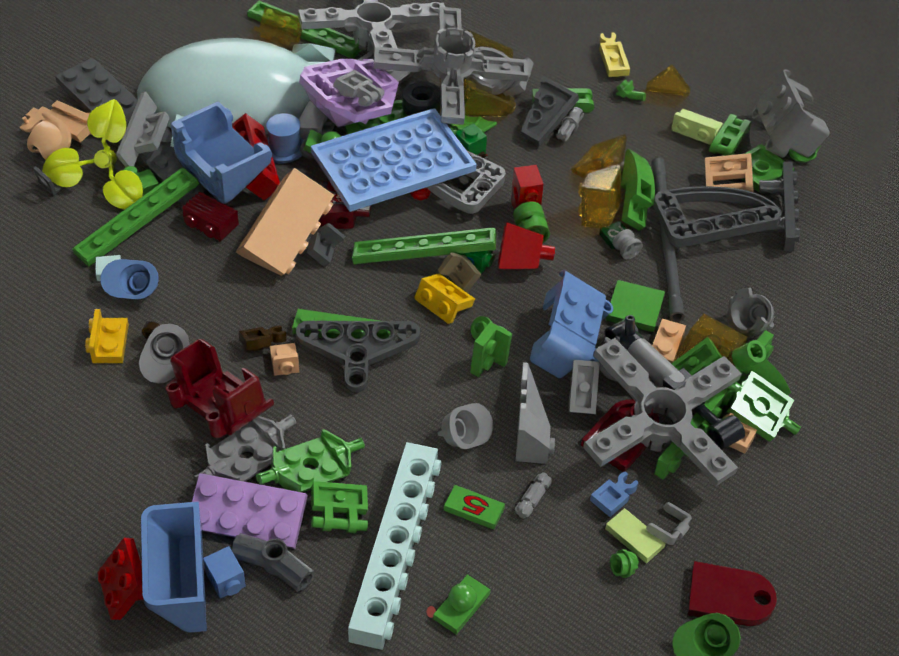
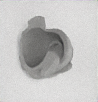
[727,288,774,339]

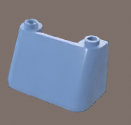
[171,102,272,204]

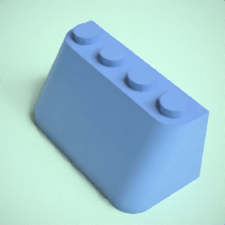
[141,502,207,632]

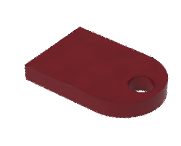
[581,399,659,472]
[687,561,777,626]

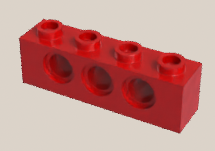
[232,113,280,201]

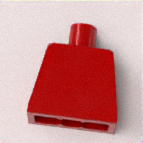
[497,222,555,269]

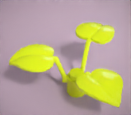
[42,99,143,209]

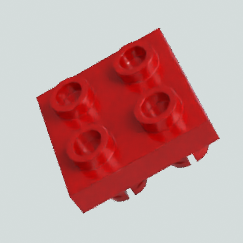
[97,538,143,620]

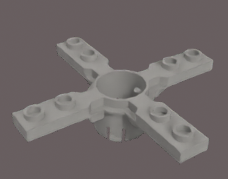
[298,0,445,51]
[374,7,529,125]
[583,338,742,486]

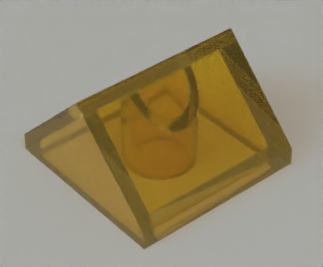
[571,134,627,186]

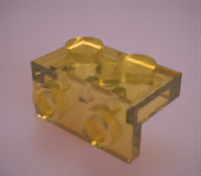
[254,7,303,45]

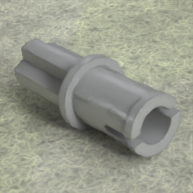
[556,107,584,141]

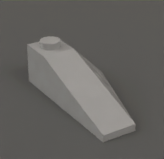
[516,362,555,464]

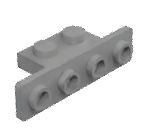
[116,91,170,167]

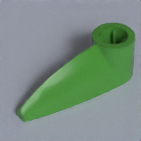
[732,340,791,395]

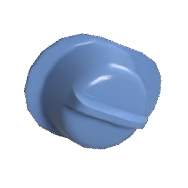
[100,259,159,299]

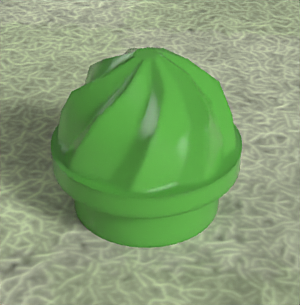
[610,549,639,578]

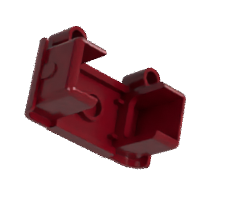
[166,339,274,438]

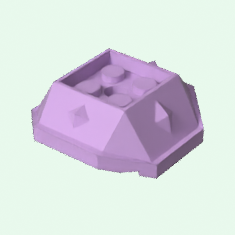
[299,59,399,127]

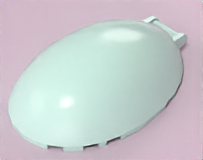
[137,38,324,134]

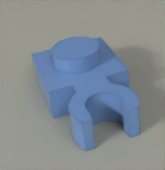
[590,472,638,517]

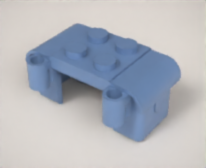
[530,270,613,378]

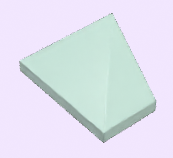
[292,43,336,62]

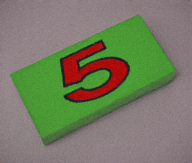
[444,485,505,530]

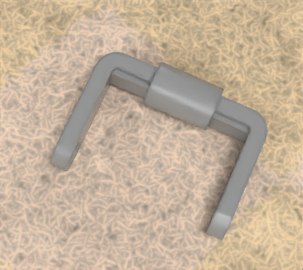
[646,502,692,545]

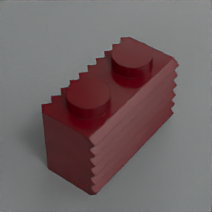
[182,191,239,242]

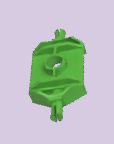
[256,429,365,492]

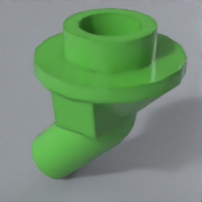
[616,79,646,101]

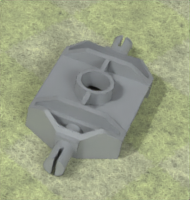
[194,414,296,483]

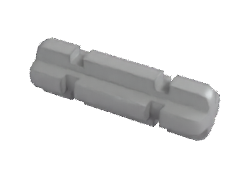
[515,472,552,519]

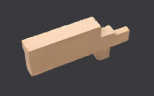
[20,100,90,143]

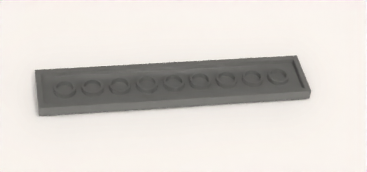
[55,57,211,205]

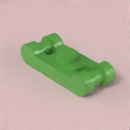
[709,114,752,156]

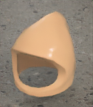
[27,112,72,160]

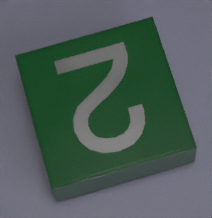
[599,221,626,249]

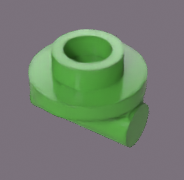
[471,316,492,339]

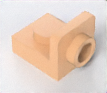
[270,343,299,376]

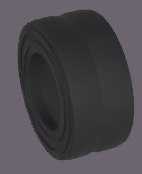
[402,81,441,116]

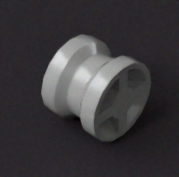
[612,229,643,260]

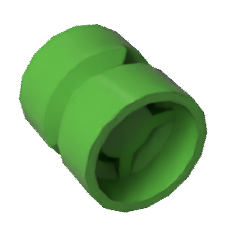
[513,202,550,244]

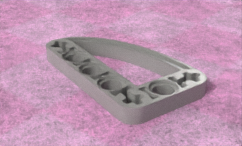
[427,150,505,214]

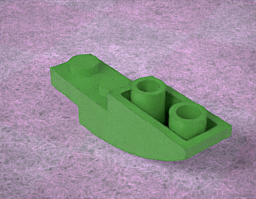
[621,149,655,231]

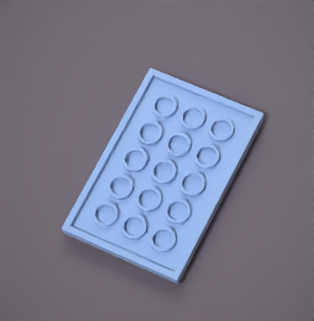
[311,108,477,212]

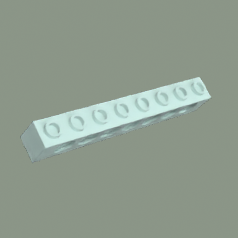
[348,442,441,650]

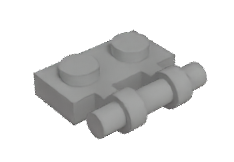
[333,70,385,106]

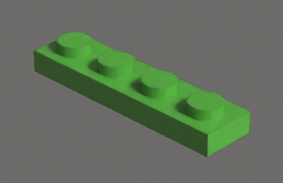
[292,309,391,339]

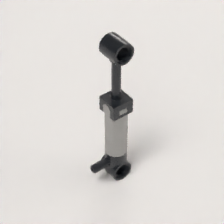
[604,315,745,450]

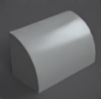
[299,100,335,139]

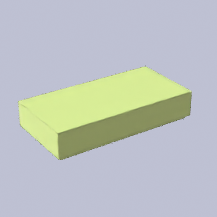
[605,508,666,564]

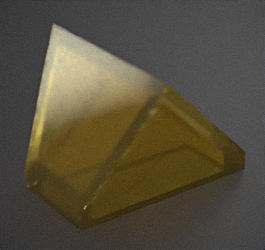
[646,64,691,96]

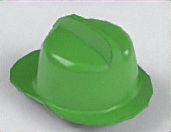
[672,613,741,656]

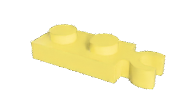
[599,32,630,77]

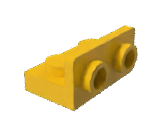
[415,273,475,324]
[85,309,129,363]

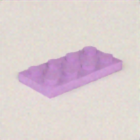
[192,473,308,549]

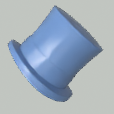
[266,113,303,164]

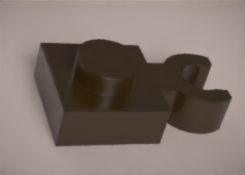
[239,326,287,351]

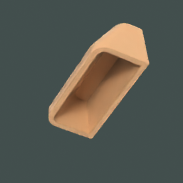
[236,168,334,276]

